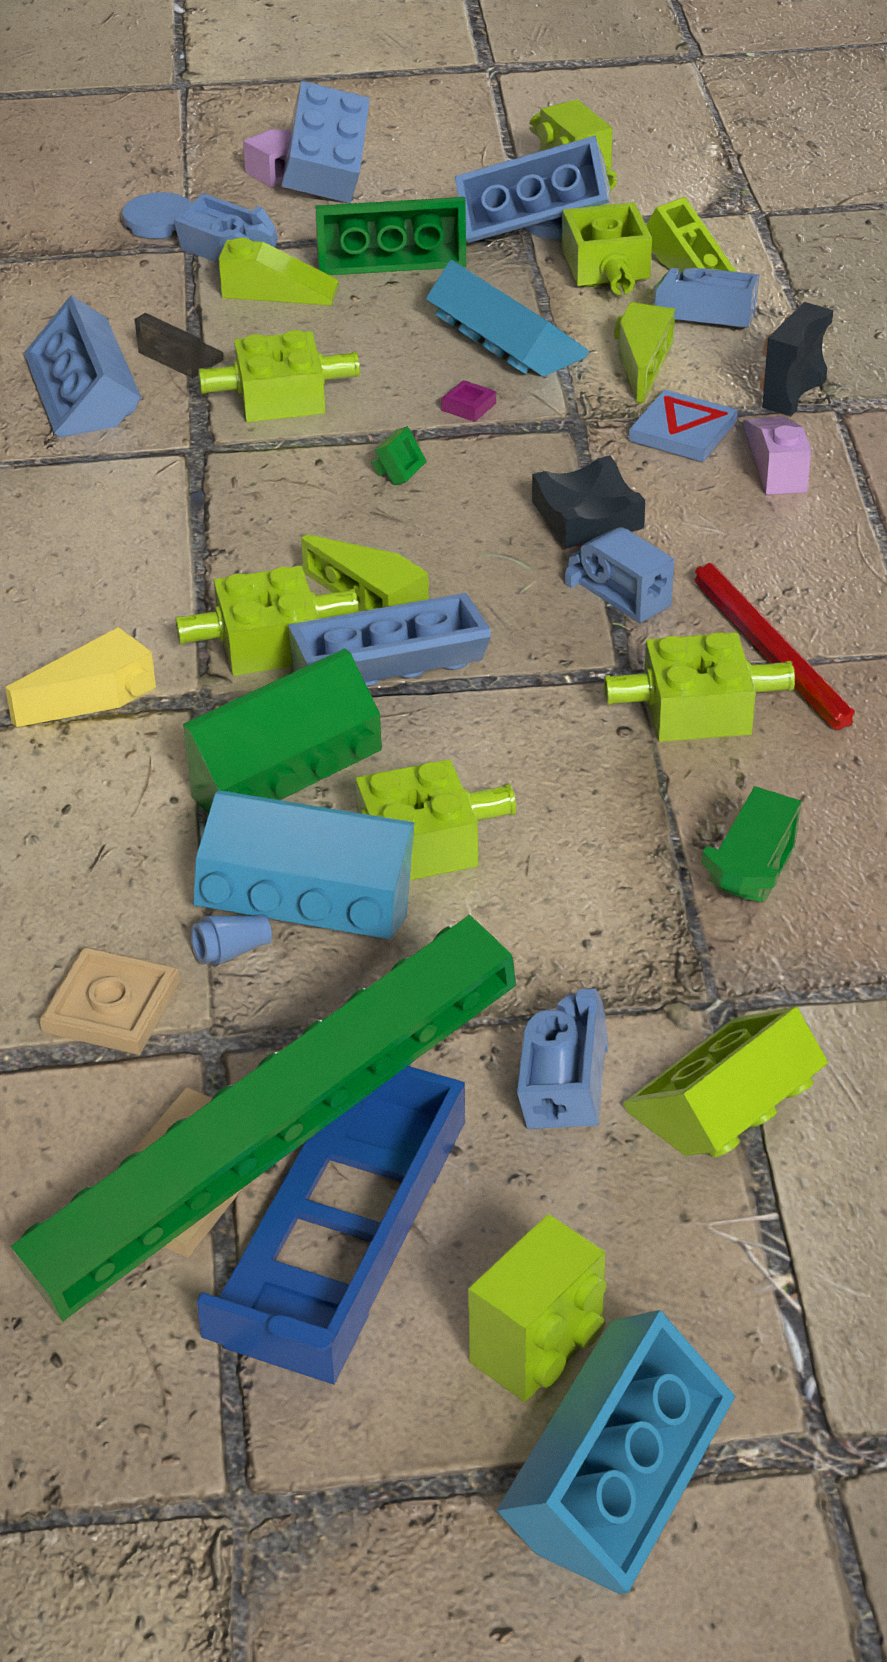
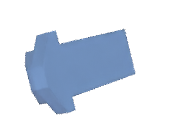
[174,193,278,263]
[653,268,760,328]
[565,527,674,623]
[517,988,609,1129]

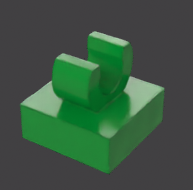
[370,426,427,485]

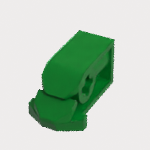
[701,786,802,902]

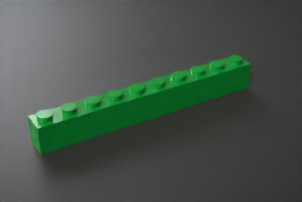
[10,914,516,1322]

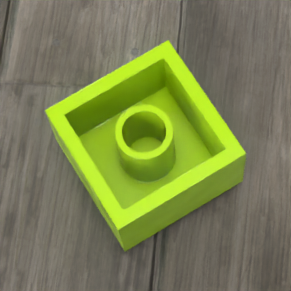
[468,1213,607,1402]

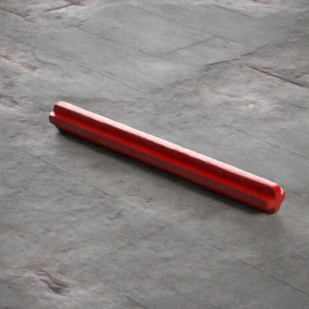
[694,563,855,730]

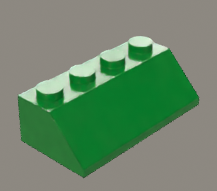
[315,197,466,275]
[183,648,382,814]

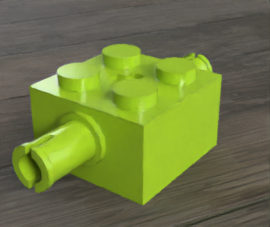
[529,99,618,193]
[562,202,652,295]
[198,330,360,423]
[175,565,359,676]
[604,632,795,742]
[355,759,517,880]

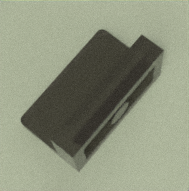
[134,313,224,379]

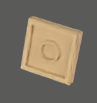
[39,947,181,1055]

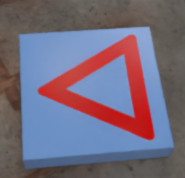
[629,389,738,462]

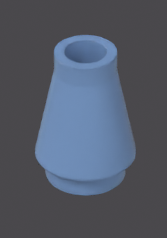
[191,914,272,967]

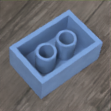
[282,81,370,203]

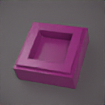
[441,380,496,422]

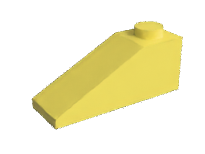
[5,627,156,727]

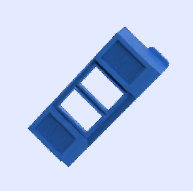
[197,1066,465,1385]

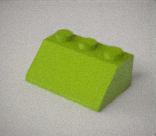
[622,1006,829,1158]

